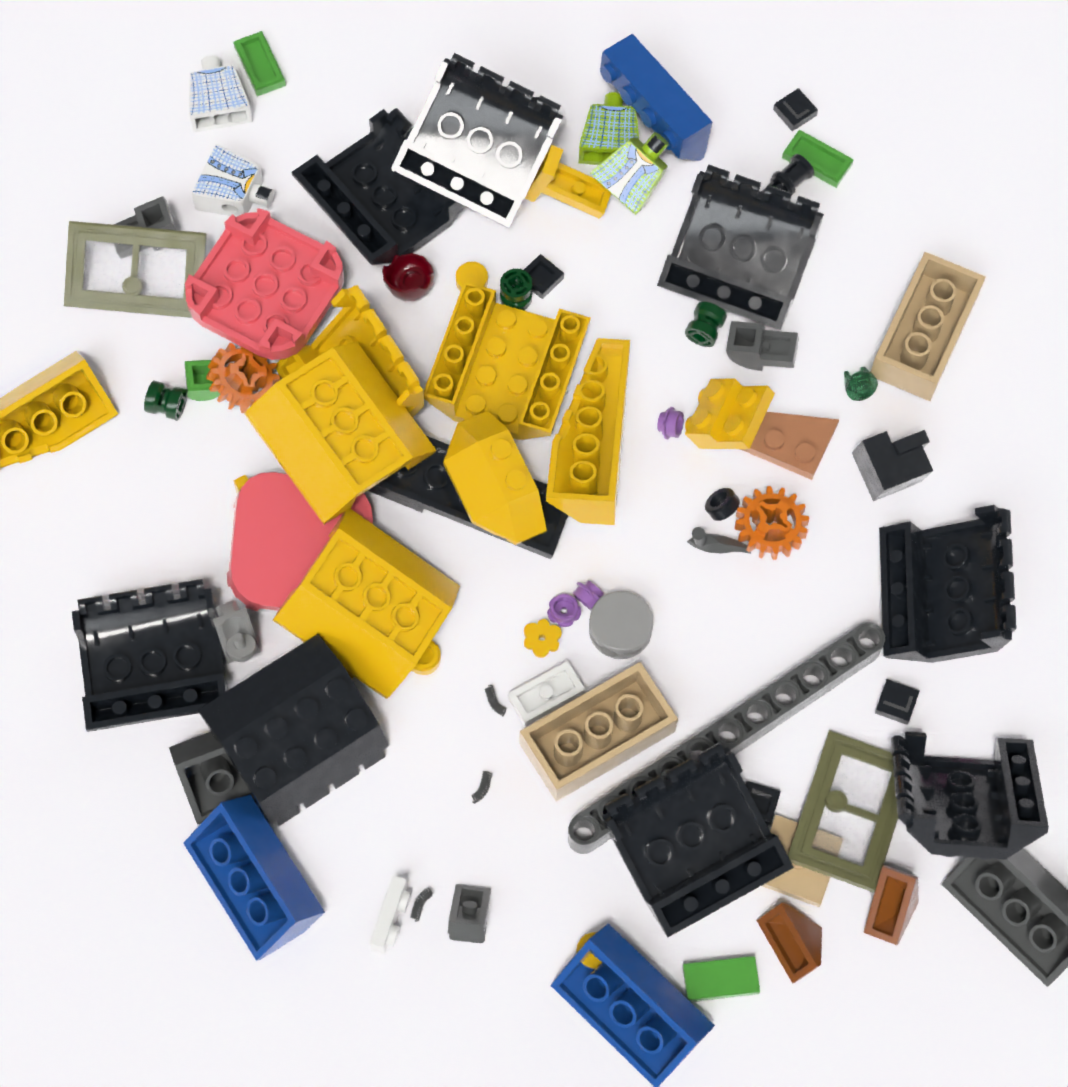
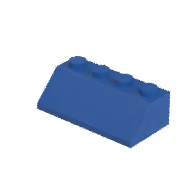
[599,33,713,161]
[183,795,325,961]
[550,923,715,1087]

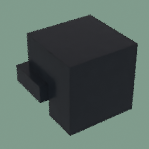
[852,429,934,502]

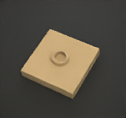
[762,815,843,908]

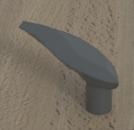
[687,527,751,554]

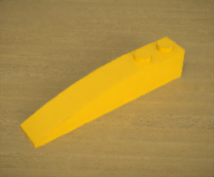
[546,338,630,525]
[0,350,118,470]

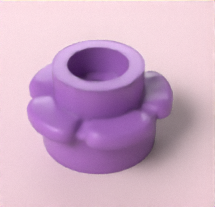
[657,407,684,440]
[572,580,604,610]
[547,594,581,627]

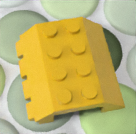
[276,285,424,417]

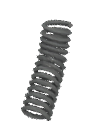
[484,685,507,717]
[471,771,492,804]
[410,887,433,922]

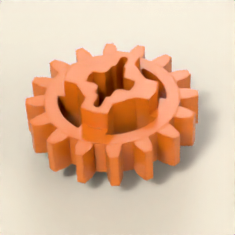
[206,343,280,413]
[734,486,810,560]

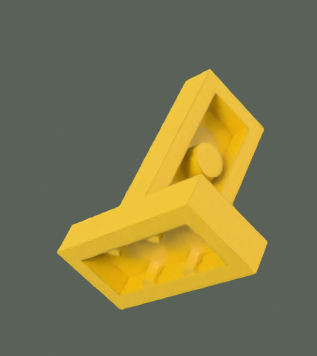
[525,145,611,219]

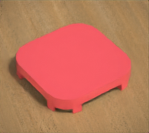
[184,208,344,360]
[226,472,373,612]

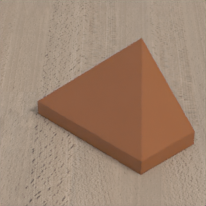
[863,865,919,946]
[756,902,822,984]

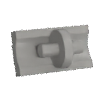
[213,600,260,664]

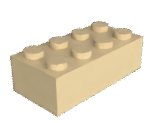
[869,252,986,402]
[519,662,678,802]

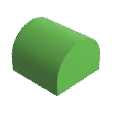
[184,360,220,401]

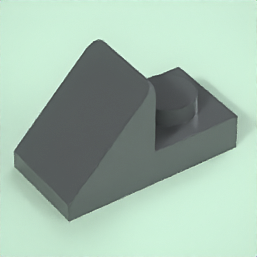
[447,884,491,944]

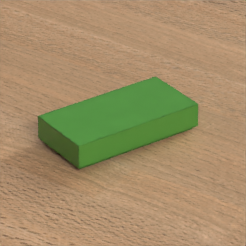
[233,31,286,97]
[782,129,854,188]
[682,956,760,1002]

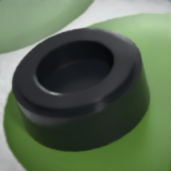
[705,488,740,521]

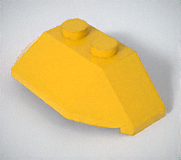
[443,411,547,545]

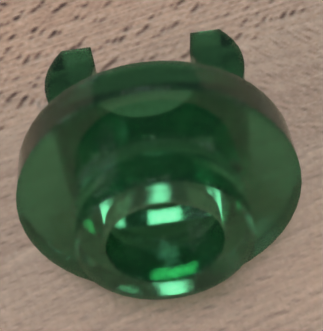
[844,367,878,401]

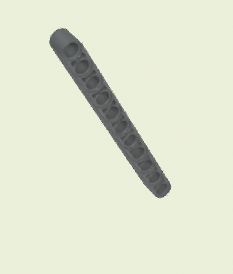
[567,623,885,854]

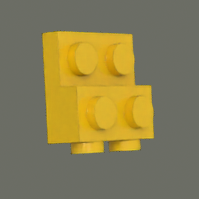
[685,378,775,449]

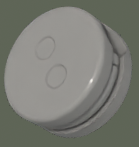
[589,591,653,659]

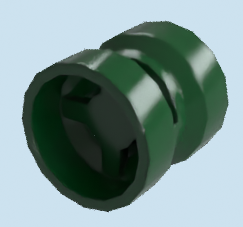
[500,268,532,311]
[684,301,727,347]
[144,380,187,421]

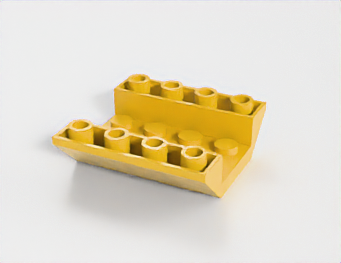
[423,281,591,440]
[244,342,436,525]
[272,508,460,699]

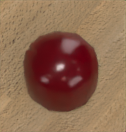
[382,253,435,301]

